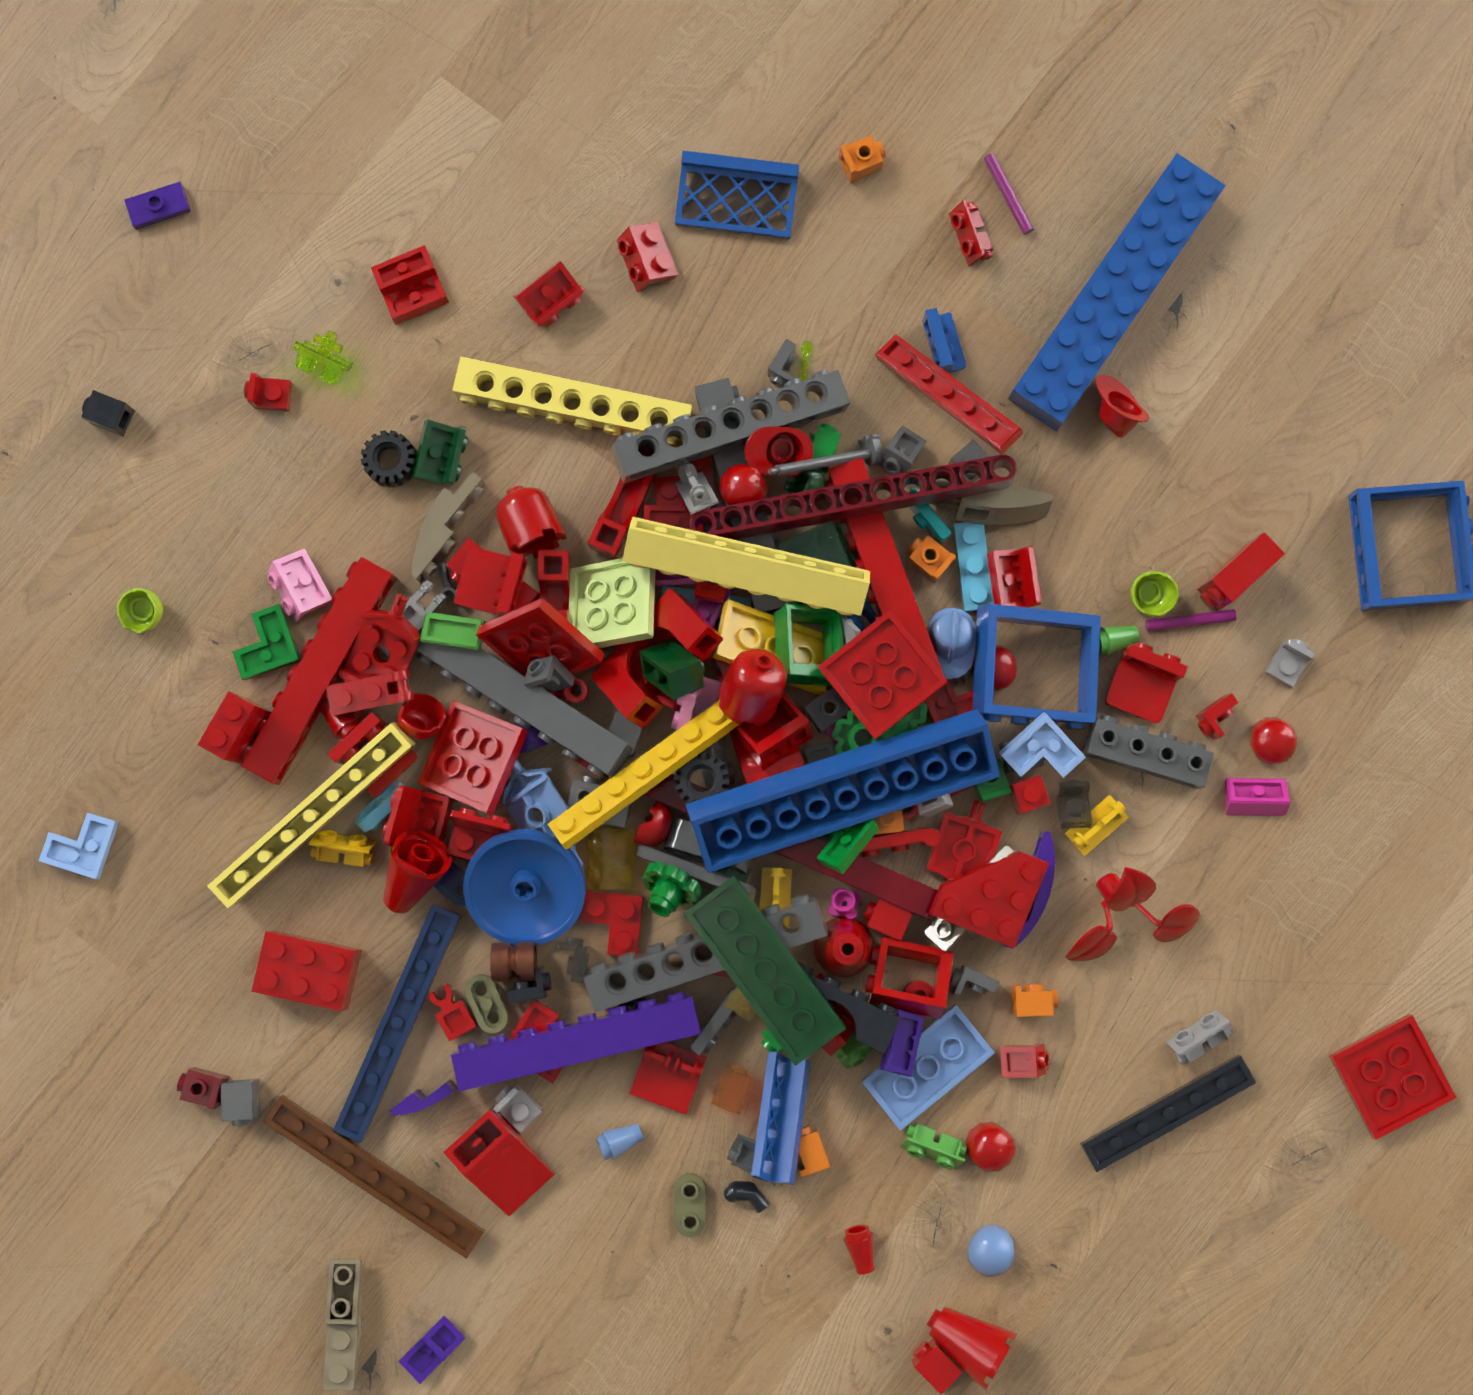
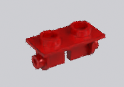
[949,200,994,266]

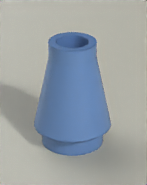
[596,1123,644,1160]

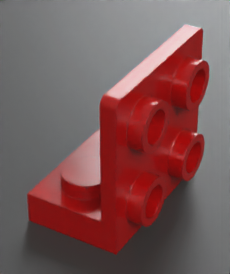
[454,546,528,616]
[327,712,418,798]
[447,808,513,861]

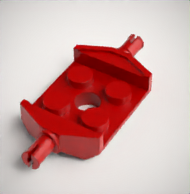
[339,594,421,717]

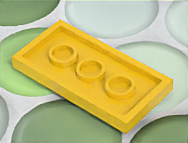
[712,599,827,695]

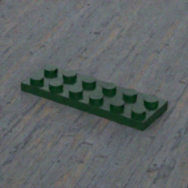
[684,876,846,1066]

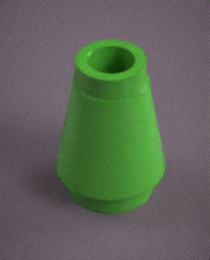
[1099,625,1140,656]

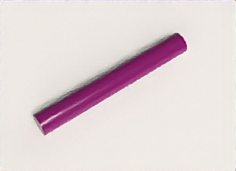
[983,153,1034,235]
[1145,609,1236,632]

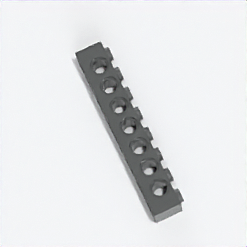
[611,370,851,484]
[583,894,828,1012]

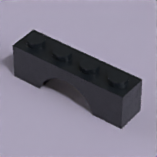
[798,961,902,1053]

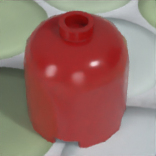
[496,486,567,559]
[718,649,787,726]

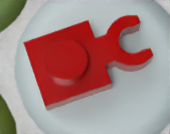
[429,983,478,1042]

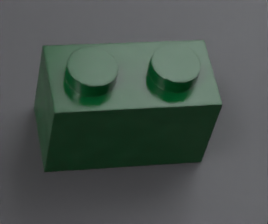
[639,639,705,700]

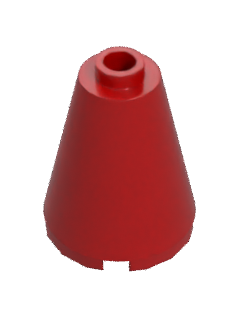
[383,831,452,914]
[814,916,874,977]
[927,1307,1017,1390]

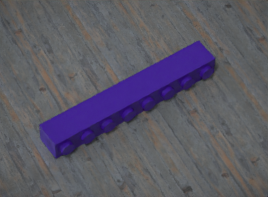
[451,991,701,1092]

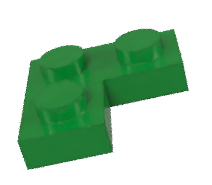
[232,604,301,681]
[817,819,879,874]

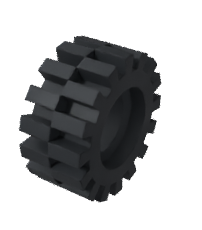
[361,430,417,487]
[674,752,730,804]

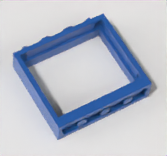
[1348,480,1473,611]
[972,604,1101,730]

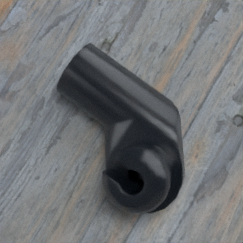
[724,1181,770,1213]

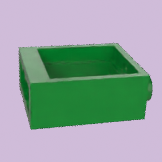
[774,601,843,687]

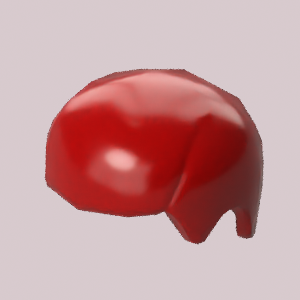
[719,464,767,505]
[972,645,1017,691]
[397,693,446,740]
[1250,717,1297,764]
[633,801,672,847]
[965,1122,1016,1172]

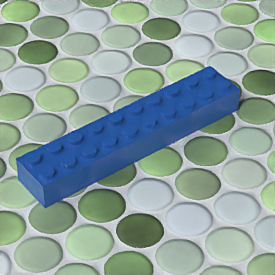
[1008,153,1226,432]
[685,709,1000,873]

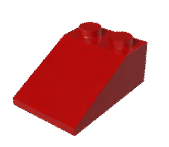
[729,707,804,784]

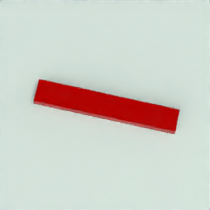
[875,334,1023,455]

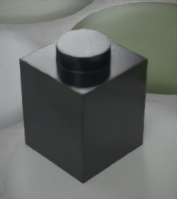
[81,390,135,437]

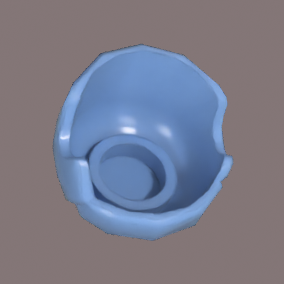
[968,1224,1015,1277]

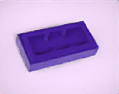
[124,181,191,230]
[880,1009,925,1077]

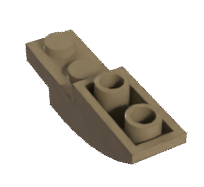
[411,471,485,583]
[929,478,1054,525]
[322,1259,363,1391]

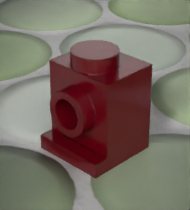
[177,1067,230,1109]

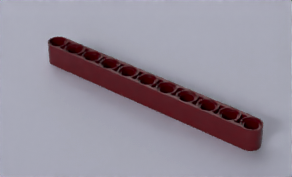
[690,455,1017,540]
[643,774,938,922]

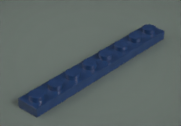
[333,904,461,1143]

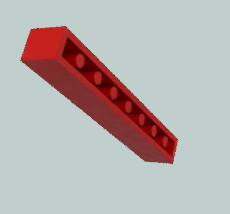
[825,457,944,676]
[241,557,397,785]

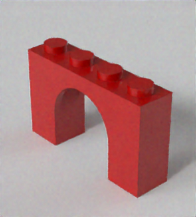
[591,587,724,729]

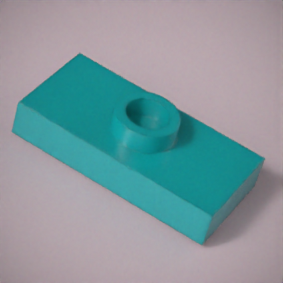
[908,488,951,545]

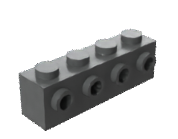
[1083,715,1214,789]

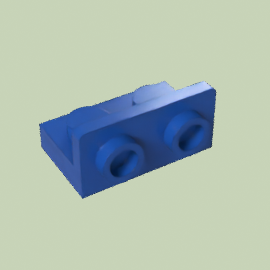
[922,308,966,373]

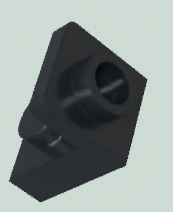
[507,966,552,1003]

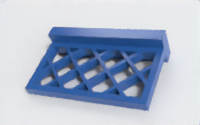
[675,150,799,239]

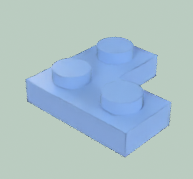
[999,712,1086,778]
[39,813,119,879]

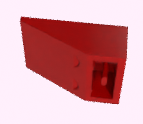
[443,1106,555,1217]

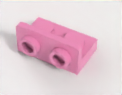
[267,548,332,622]

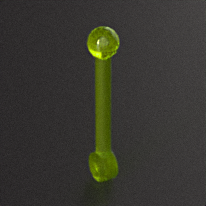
[801,341,813,397]

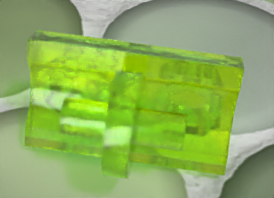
[293,331,353,384]

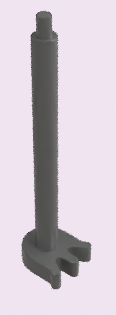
[768,434,883,476]

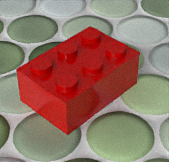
[251,930,362,1011]

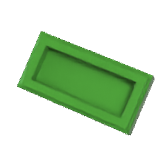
[420,612,486,651]

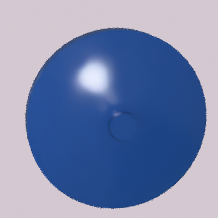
[463,829,586,945]

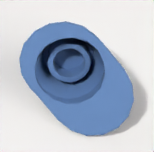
[928,608,976,679]

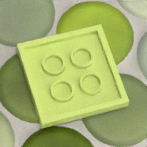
[568,558,656,648]

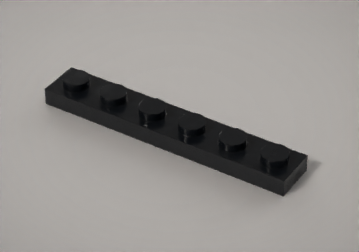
[1080,1055,1256,1172]

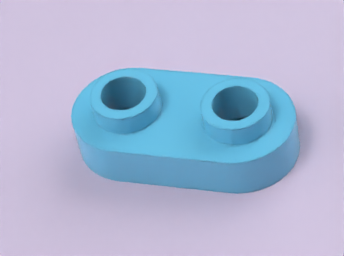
[355,781,403,832]

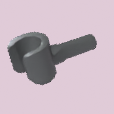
[439,563,457,604]

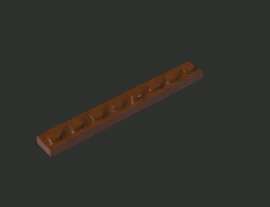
[263,1095,485,1259]

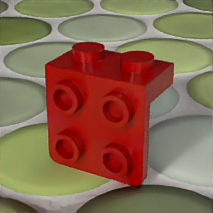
[1105,642,1188,724]
[383,785,454,846]

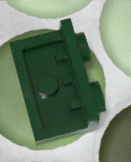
[412,419,468,487]

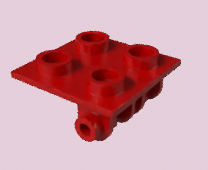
[629,1042,707,1115]

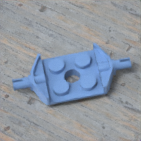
[502,759,585,866]

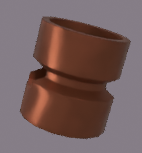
[490,941,537,982]

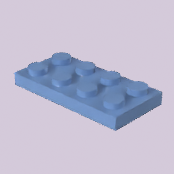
[861,1004,995,1131]

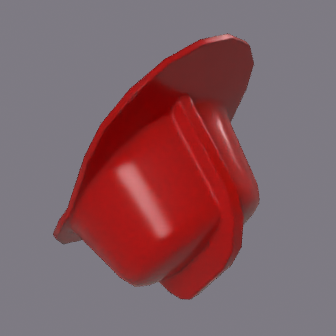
[1095,375,1149,438]
[745,426,813,476]

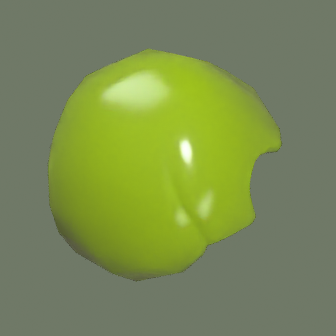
[1130,571,1179,616]
[117,588,163,634]

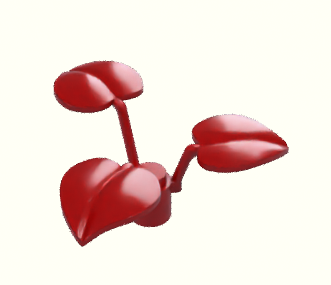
[1065,867,1200,961]

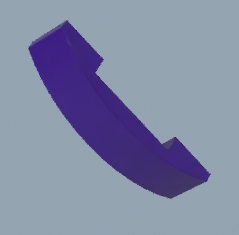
[1003,831,1055,949]

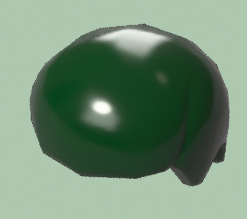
[785,468,825,494]

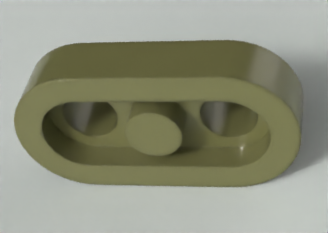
[465,974,509,1034]
[675,1173,706,1237]

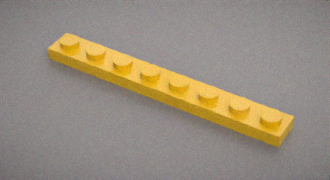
[548,700,744,850]

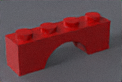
[587,446,657,559]

